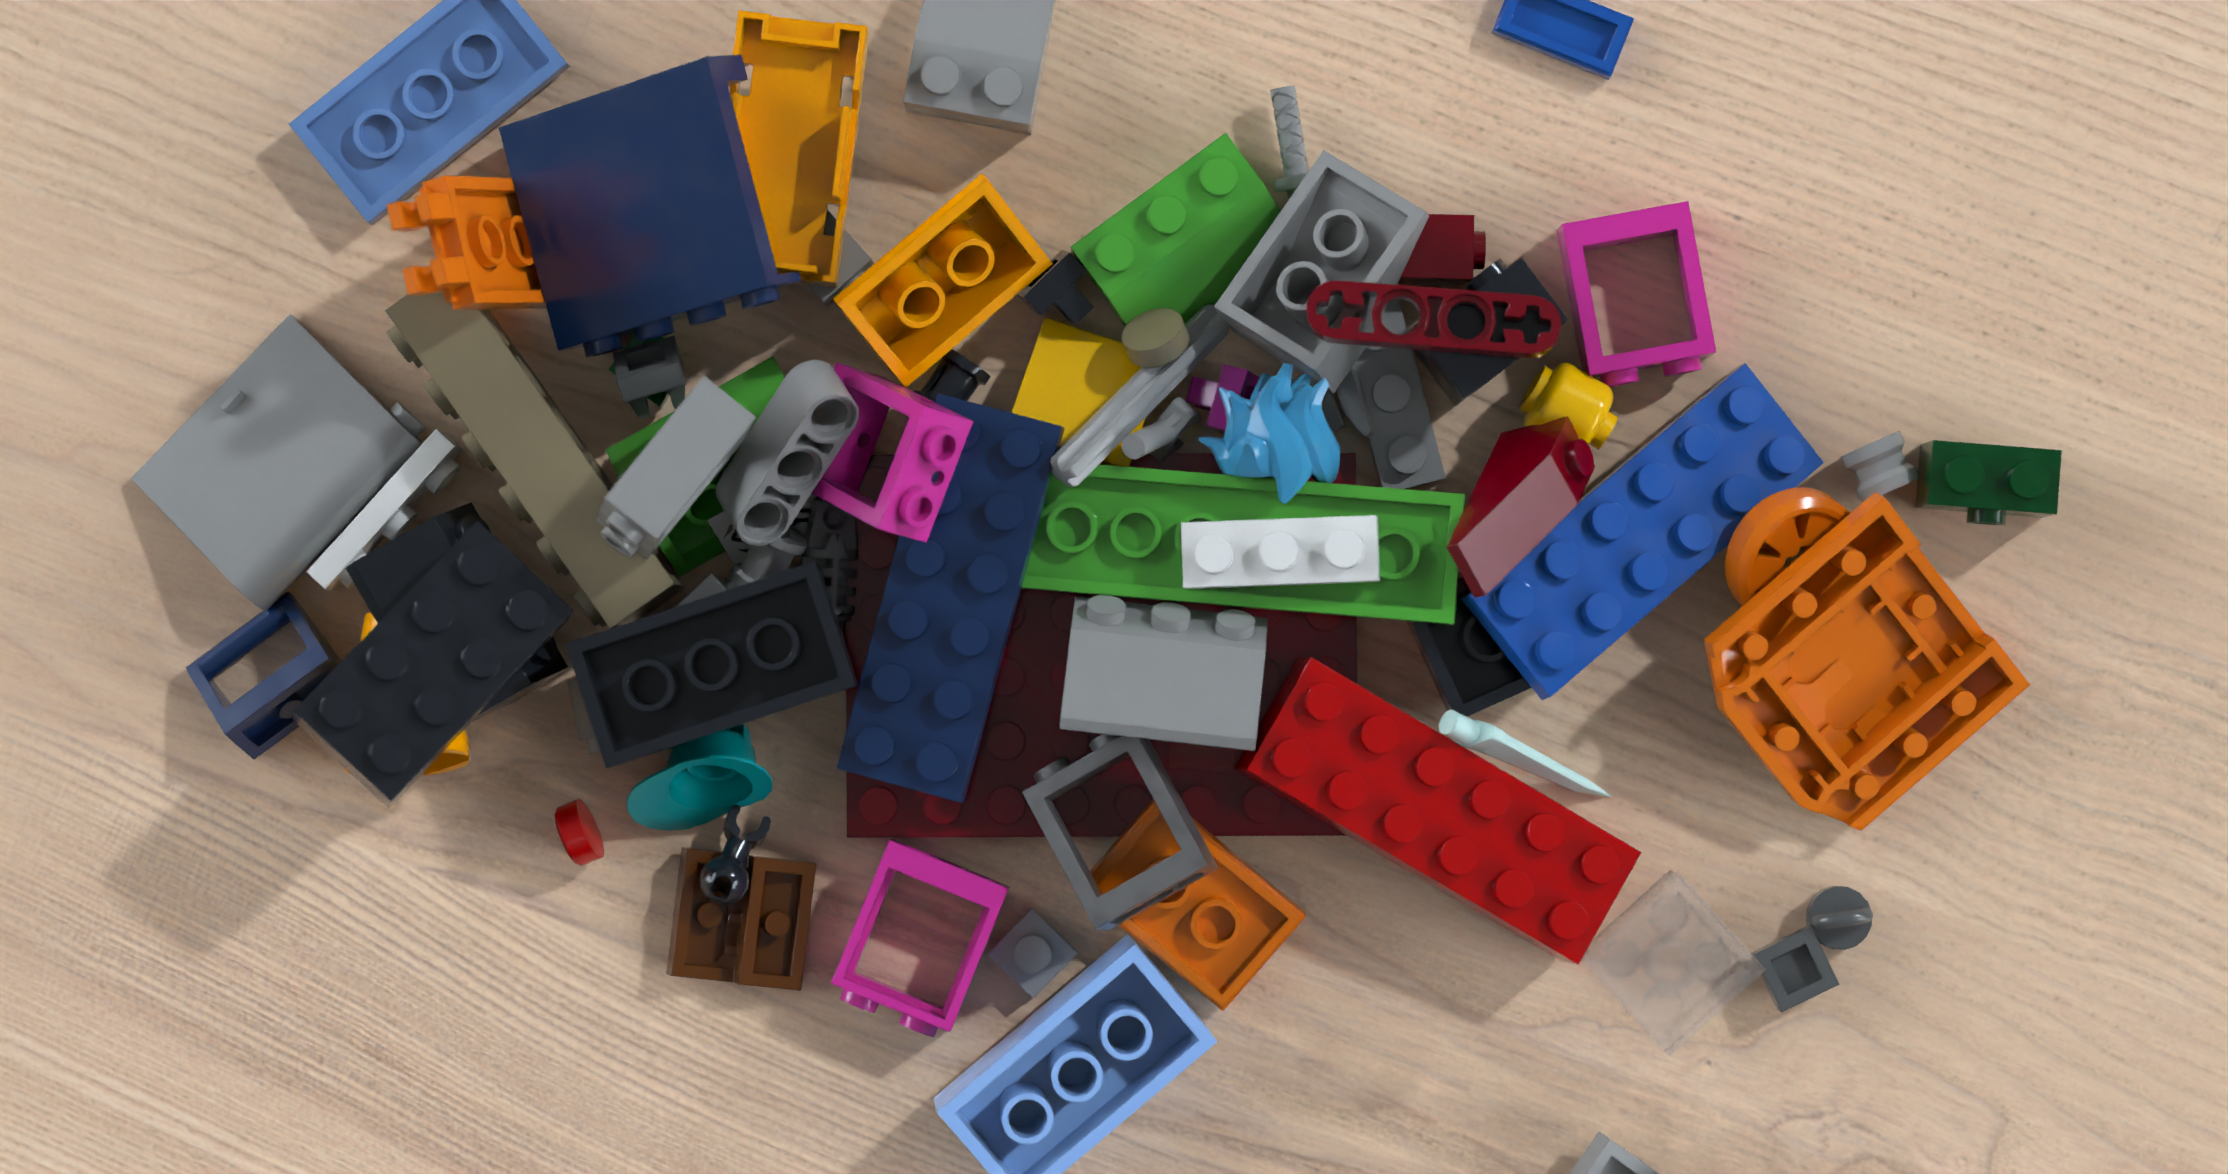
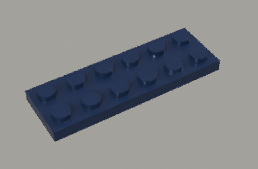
[836,394,1065,803]

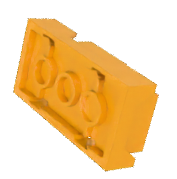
[730,10,869,287]

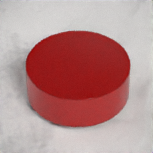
[554,798,604,866]

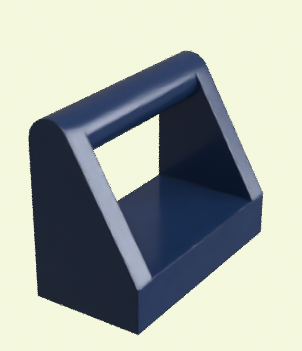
[186,592,341,760]

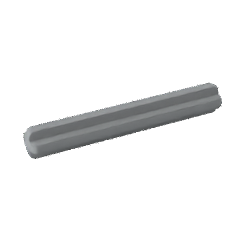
[1050,304,1230,487]

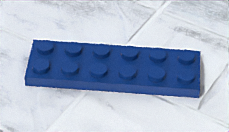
[1462,363,1824,700]

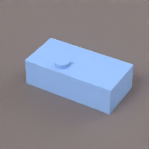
[933,934,1217,1174]

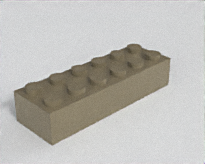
[385,291,686,629]

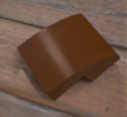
[666,847,816,991]

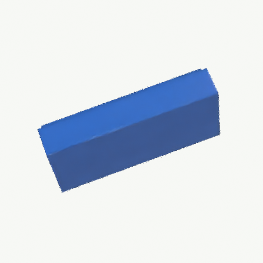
[1491,0,1634,80]

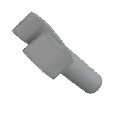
[1122,397,1201,463]

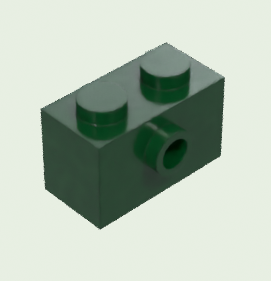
[1915,440,2062,525]

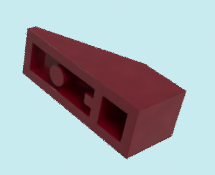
[1446,416,1595,598]

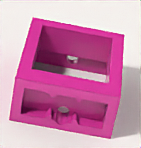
[1556,201,1716,387]
[812,362,973,543]
[831,839,1010,1037]

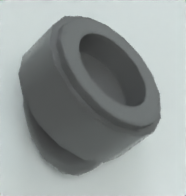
[1806,886,1873,950]

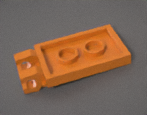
[387,175,547,310]

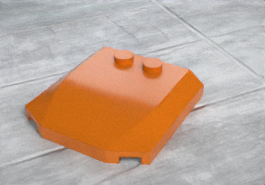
[1704,492,2030,831]

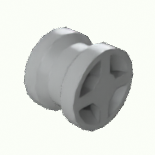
[1841,431,1920,503]

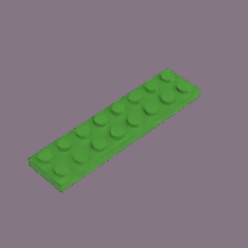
[1022,465,1466,625]

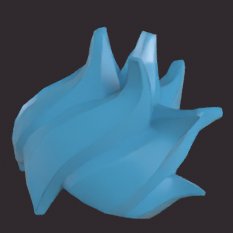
[1198,362,1341,504]

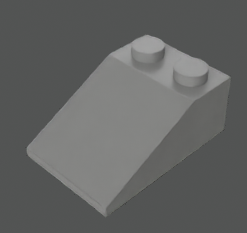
[903,0,1056,134]
[1214,150,1429,394]

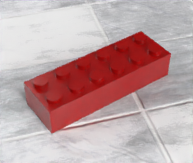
[1234,657,1642,965]

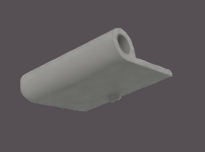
[131,314,425,611]

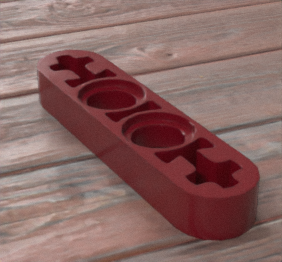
[1306,280,1562,358]

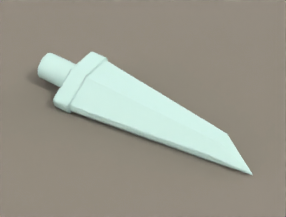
[1439,710,1612,797]

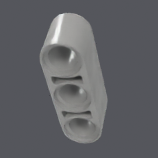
[716,360,859,546]

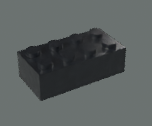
[293,521,574,808]
[565,561,859,768]

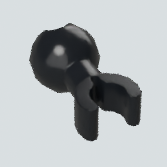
[699,804,771,906]

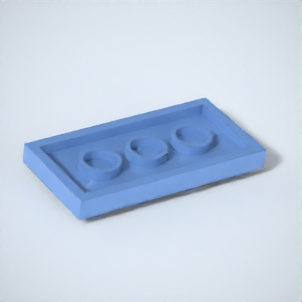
[289,0,570,225]

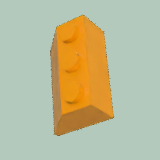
[833,173,1053,388]

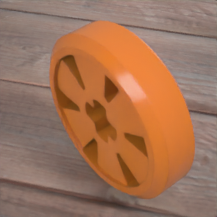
[1725,487,1850,606]

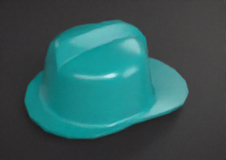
[627,724,772,831]

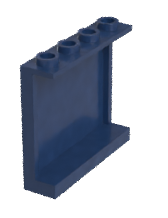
[499,55,802,358]

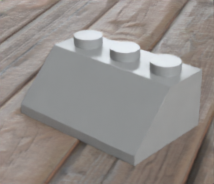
[1059,595,1268,751]

